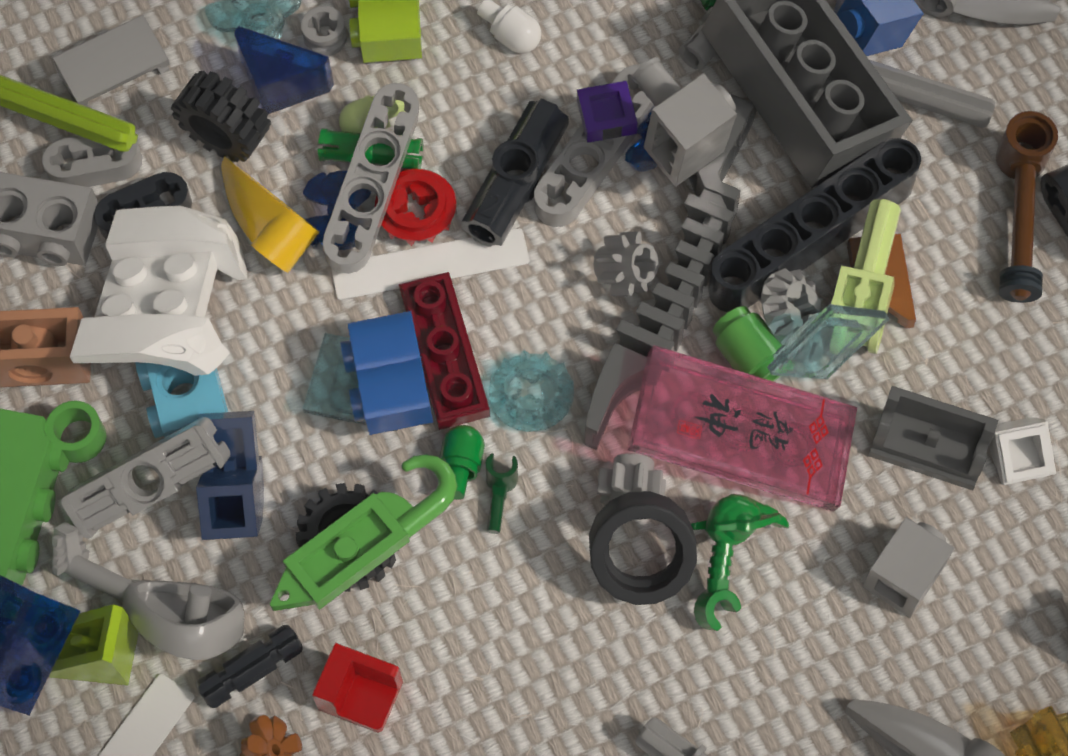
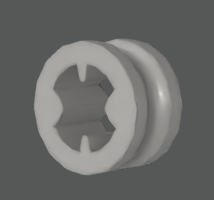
[301,6,347,56]

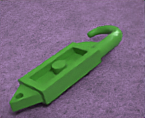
[270,454,457,611]

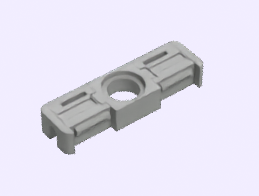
[61,417,231,539]

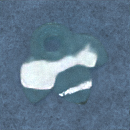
[205,0,302,48]

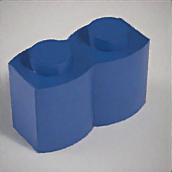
[340,311,433,435]

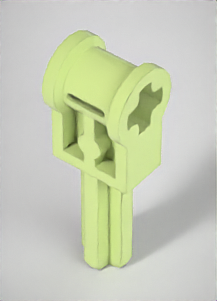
[823,199,901,354]

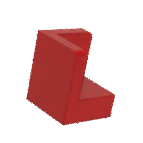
[312,643,403,733]

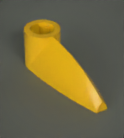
[221,156,320,273]

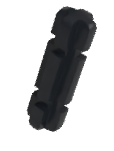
[196,625,303,708]

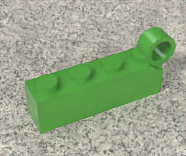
[0,401,106,642]

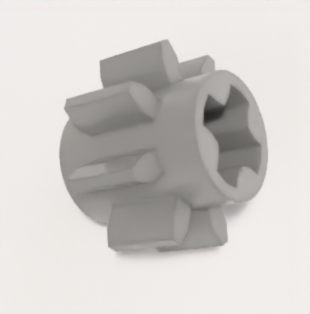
[593,231,659,296]
[597,453,666,520]

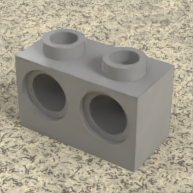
[0,172,98,266]

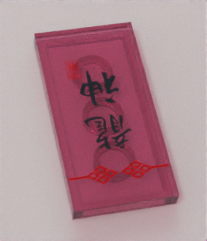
[627,345,857,512]

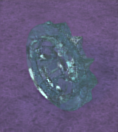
[489,349,574,432]

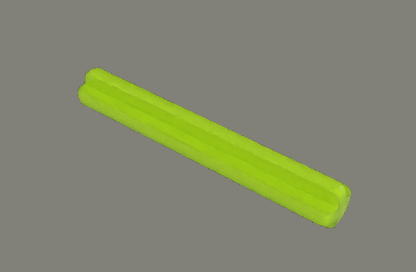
[0,75,138,152]

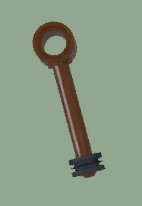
[996,111,1058,303]

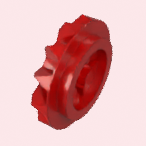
[374,169,457,246]

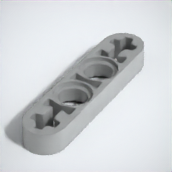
[534,65,655,227]
[323,83,419,274]

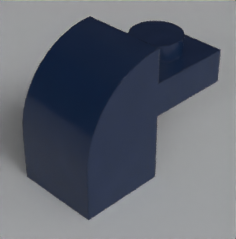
[196,411,264,540]

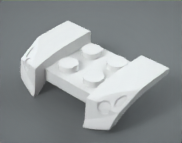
[70,206,248,376]

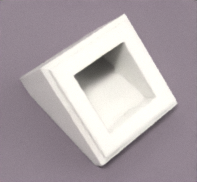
[989,417,1056,485]

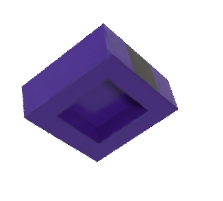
[577,80,638,143]

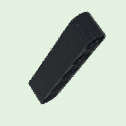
[708,138,921,313]

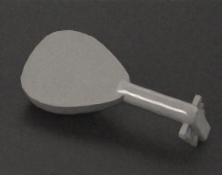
[52,522,245,660]

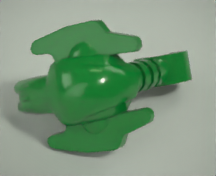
[691,494,789,631]

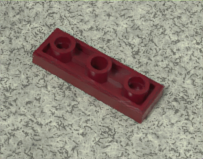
[399,272,491,430]

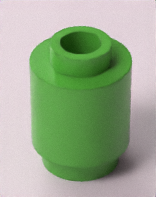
[712,306,788,387]

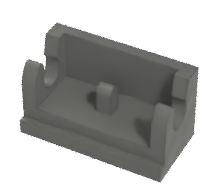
[868,386,999,491]

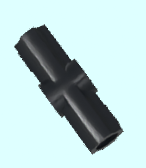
[461,98,569,247]

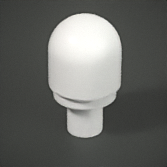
[477,0,541,54]

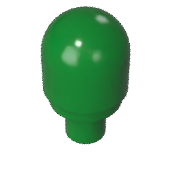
[439,425,485,500]

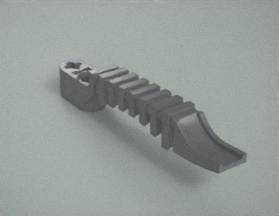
[585,93,757,450]

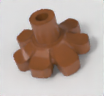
[239,714,303,756]

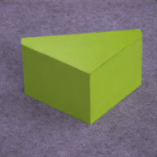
[41,604,139,686]

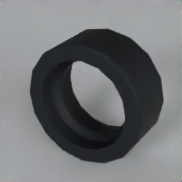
[589,491,697,605]

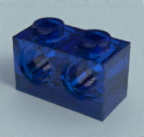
[0,575,80,716]

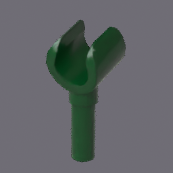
[485,453,518,534]

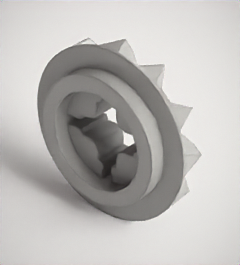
[761,268,827,352]

